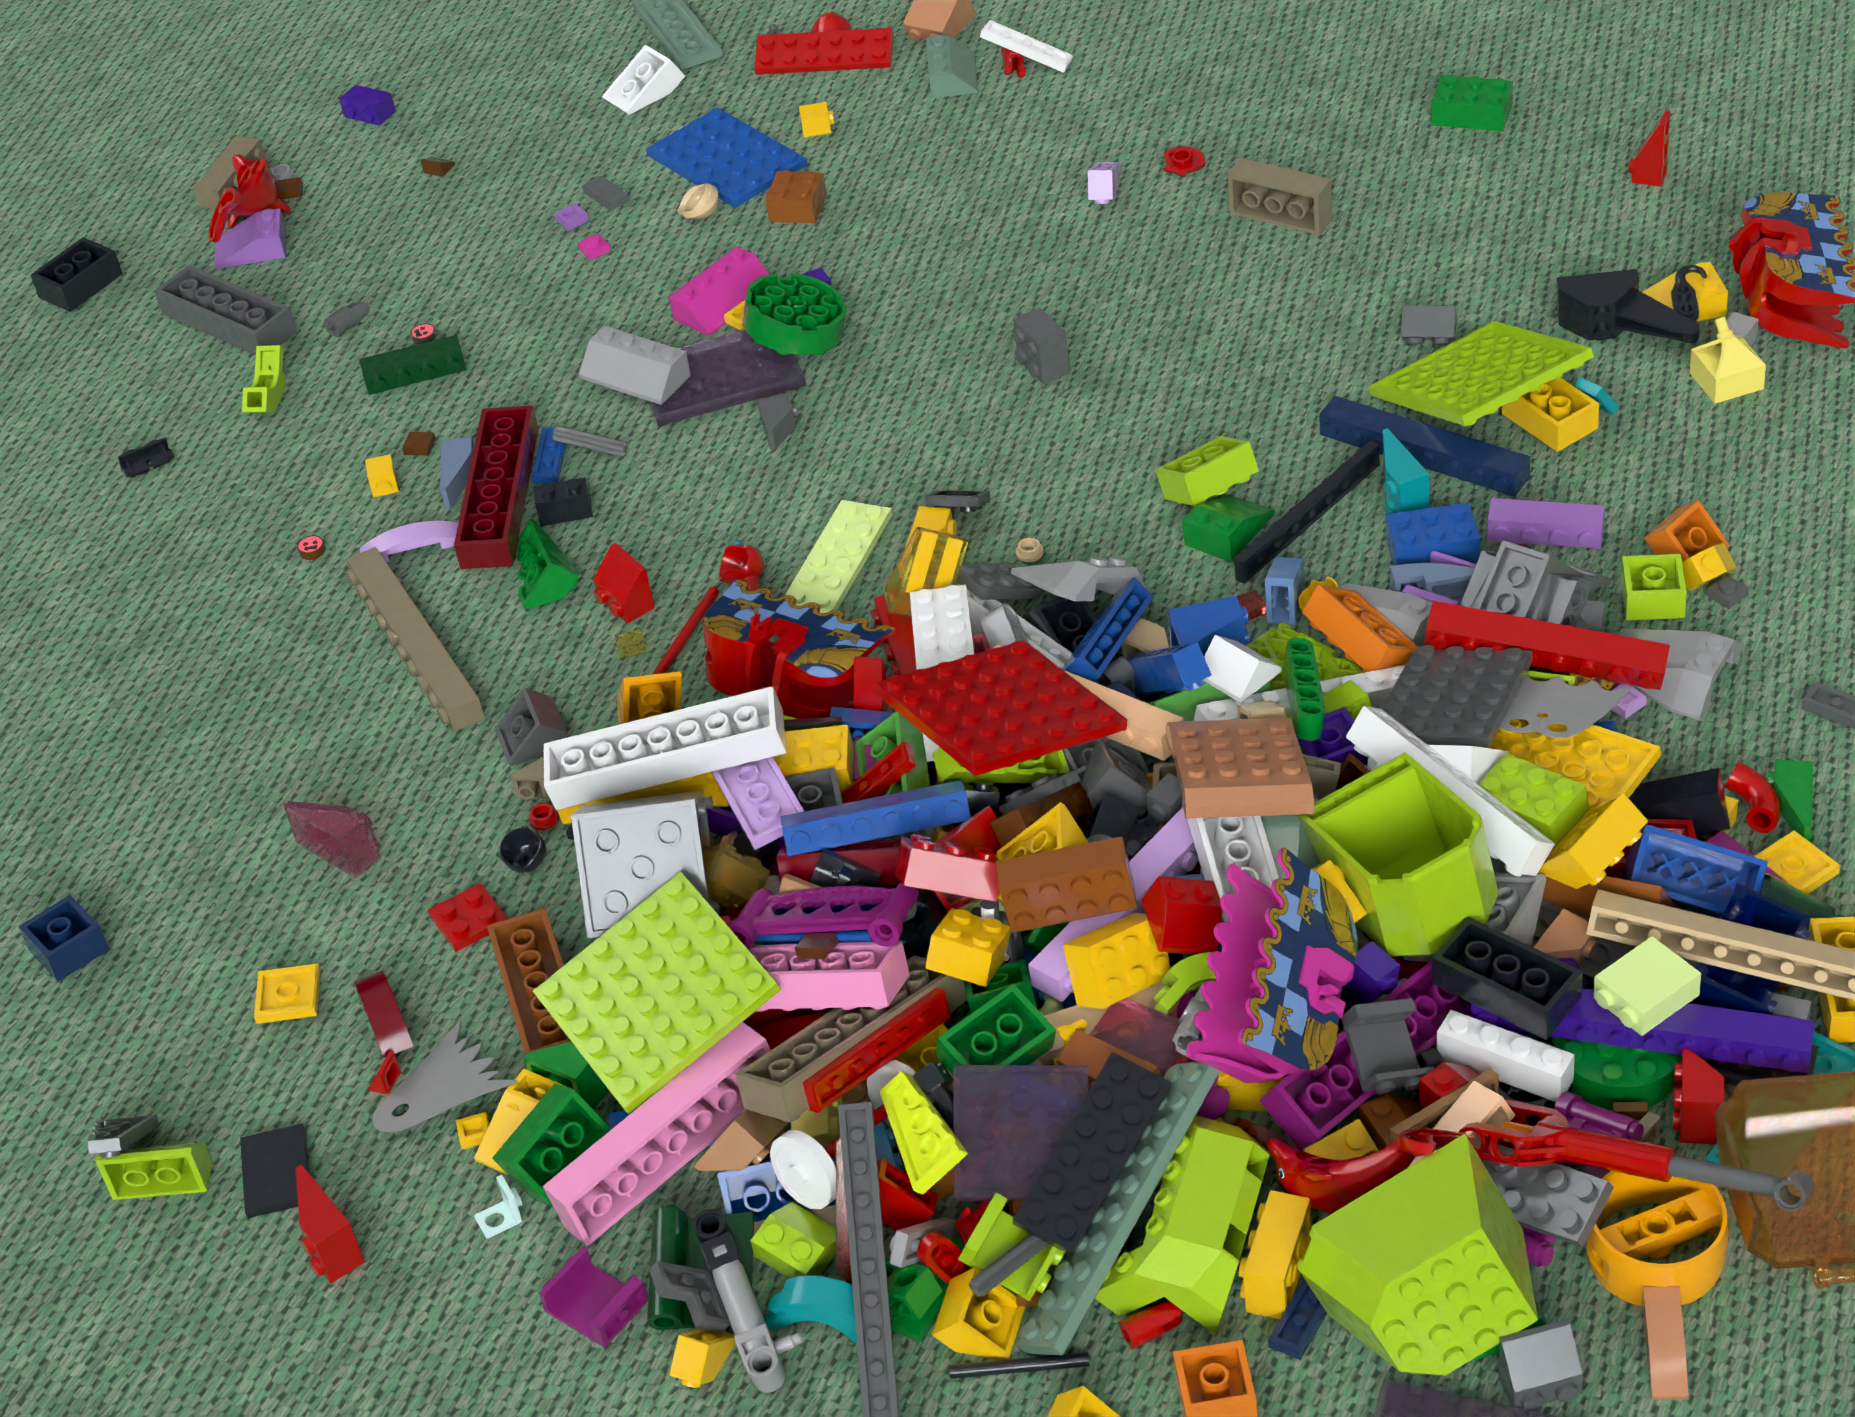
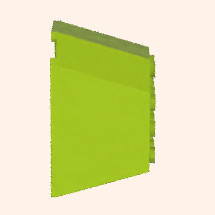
[1297,752,1499,956]
[1297,1134,1538,1376]

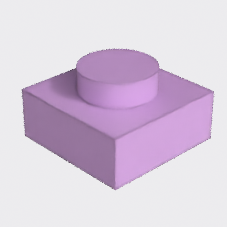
[1611,683,1647,719]

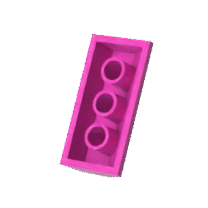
[669,247,770,336]

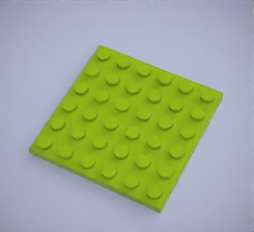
[1368,321,1594,426]
[533,871,781,1114]

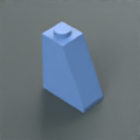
[1265,557,1305,625]

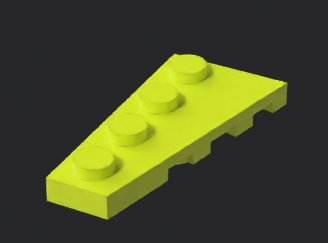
[879,1071,969,1195]

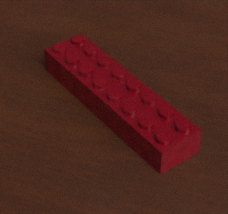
[454,405,539,569]

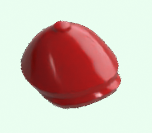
[811,12,851,32]

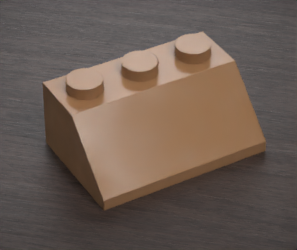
[694,1109,790,1171]

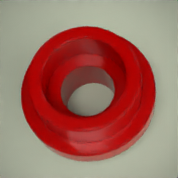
[529,803,558,830]

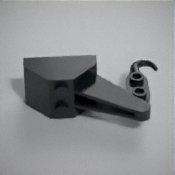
[1557,265,1707,343]

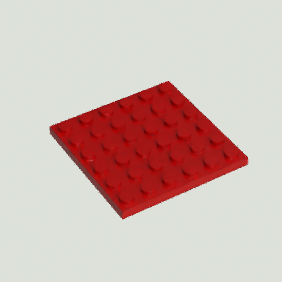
[875,640,1128,776]

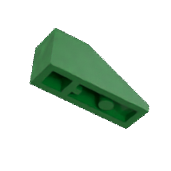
[1767,759,1814,842]

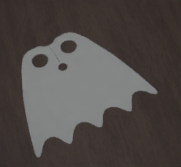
[1500,675,1631,738]

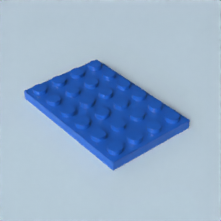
[646,108,808,208]

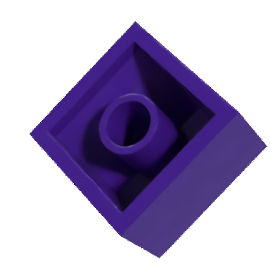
[1296,707,1368,766]

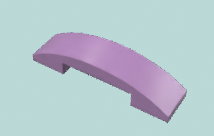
[360,521,458,562]

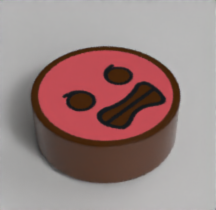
[297,535,326,560]

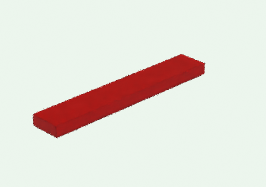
[802,988,951,1113]

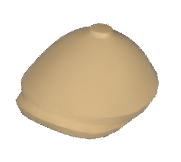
[678,183,719,219]

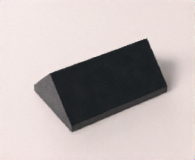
[1628,768,1731,836]

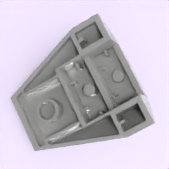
[1011,556,1147,601]
[1618,628,1744,720]

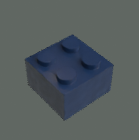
[18,895,109,982]

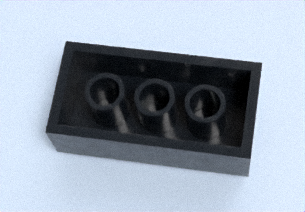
[1432,917,1583,1040]

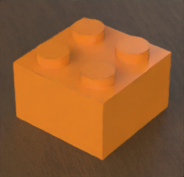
[1173,1340,1258,1417]

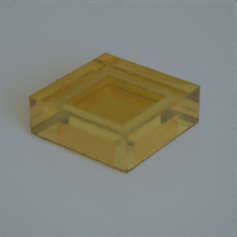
[615,629,647,659]

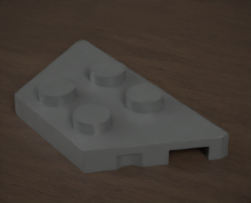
[998,764,1088,818]

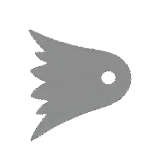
[373,1021,518,1133]

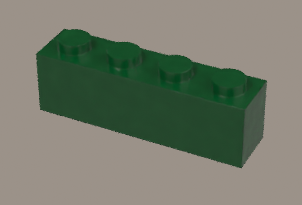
[359,335,466,395]

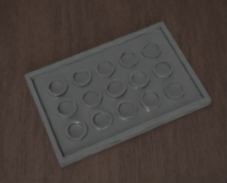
[1381,645,1533,748]

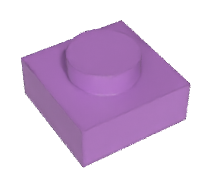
[555,203,589,231]

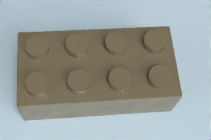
[1228,158,1332,235]

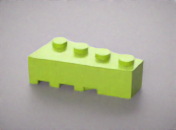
[932,748,1070,783]

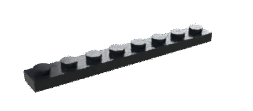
[1234,441,1380,584]

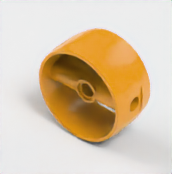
[1585,1171,1729,1306]

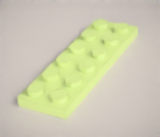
[785,500,892,613]

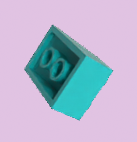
[1383,428,1429,514]

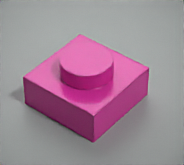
[577,233,611,260]

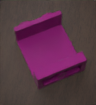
[539,1247,648,1348]

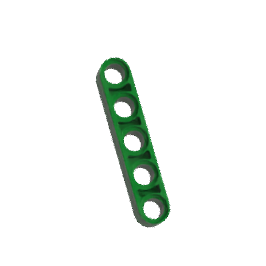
[1284,638,1325,741]

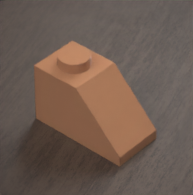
[1534,908,1598,965]

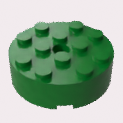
[742,273,847,355]
[1552,988,1682,1111]

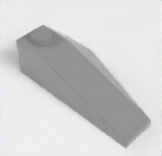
[1340,583,1432,647]

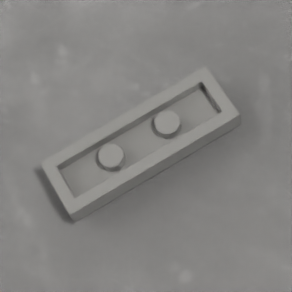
[889,1217,956,1268]

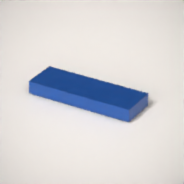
[531,427,568,484]

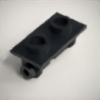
[118,437,174,478]

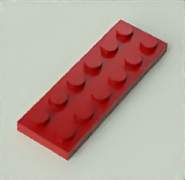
[754,28,893,75]

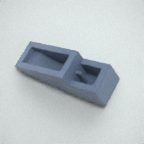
[1390,563,1475,600]

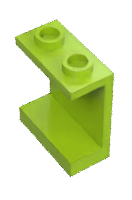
[958,1193,1065,1301]

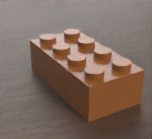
[996,836,1137,933]

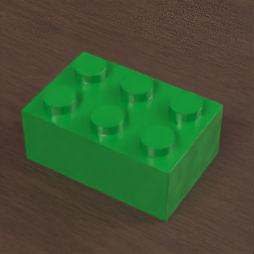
[1431,75,1513,132]
[935,983,1056,1103]
[492,1083,612,1206]

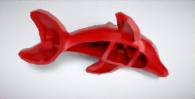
[208,155,290,243]
[1267,1129,1475,1215]

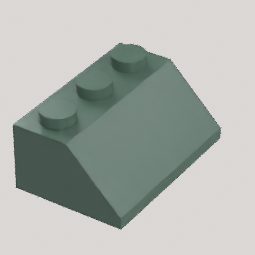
[926,35,978,98]

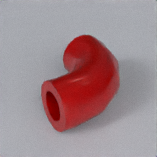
[1724,761,1781,833]

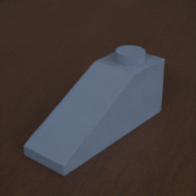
[440,436,474,509]

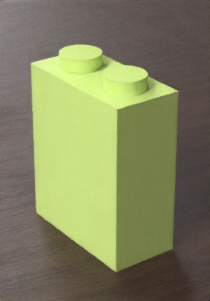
[1594,936,1701,1036]

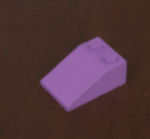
[214,208,286,269]

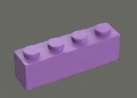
[1487,498,1605,549]

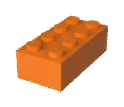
[1302,584,1419,673]

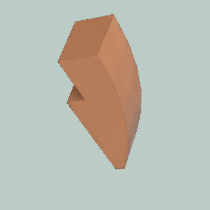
[1642,1286,1689,1400]

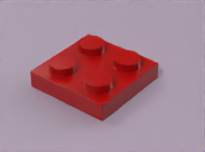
[428,883,507,952]

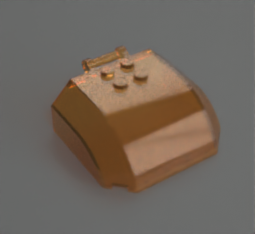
[1716,1071,1855,1289]

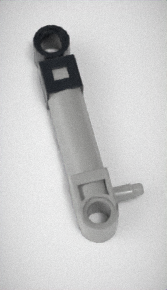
[693,1209,803,1393]

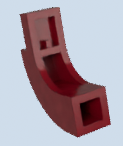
[353,970,413,1058]

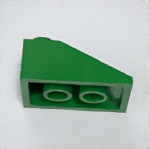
[1182,495,1275,562]

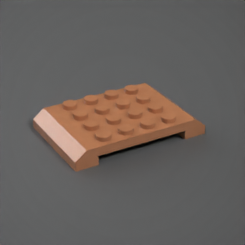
[1166,718,1314,819]

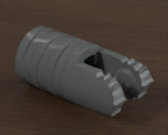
[324,302,369,337]

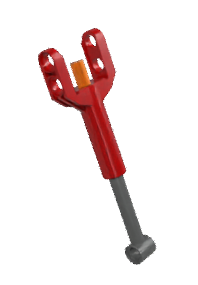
[1459,1099,1815,1211]

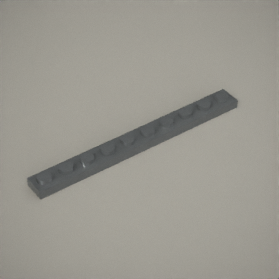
[838,1101,899,1417]

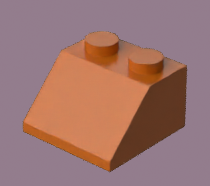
[1644,500,1730,562]

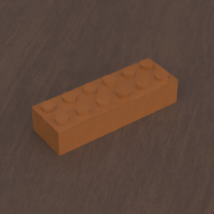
[487,908,571,1055]

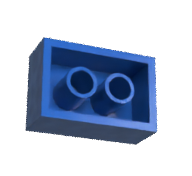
[1386,502,1481,566]

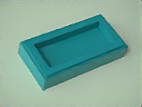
[1575,377,1620,415]

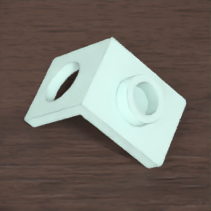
[474,1175,523,1239]

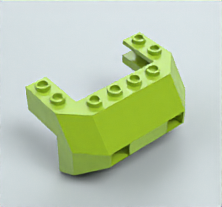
[1095,1115,1270,1333]

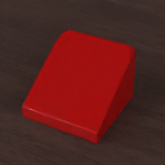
[368,1051,401,1094]

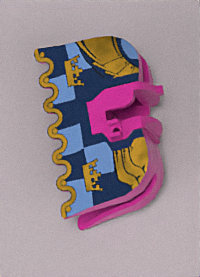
[1186,847,1358,1083]

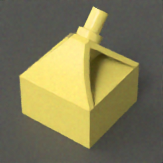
[1690,317,1766,404]

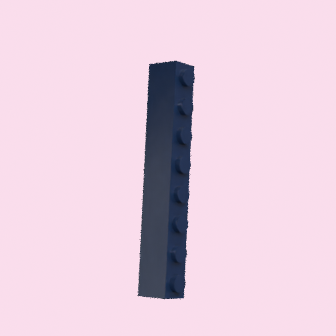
[1319,396,1530,497]

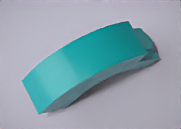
[765,1276,857,1343]

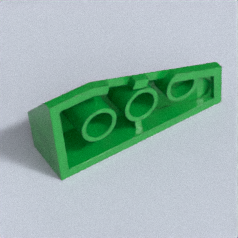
[517,519,579,609]

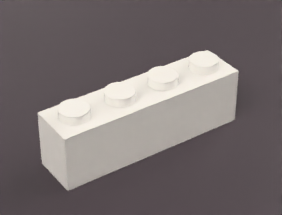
[1437,1010,1575,1102]

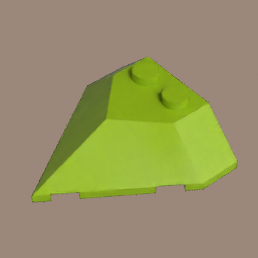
[1246,621,1362,690]

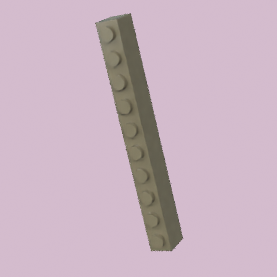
[345,547,485,732]

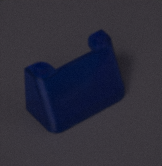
[1689,883,1812,1015]

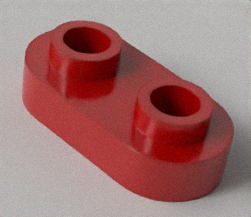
[917,1231,968,1283]

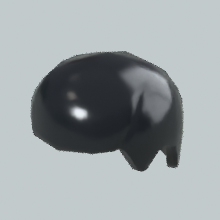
[499,826,547,874]

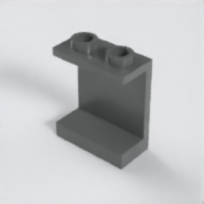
[1341,998,1434,1094]

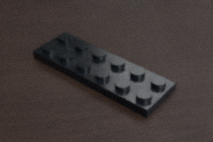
[1013,1052,1171,1257]

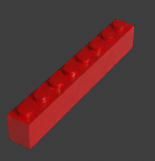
[1424,601,1670,690]

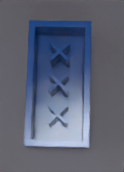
[1622,824,1768,925]

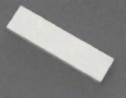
[980,20,1073,73]

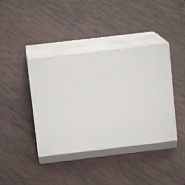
[1203,635,1281,703]

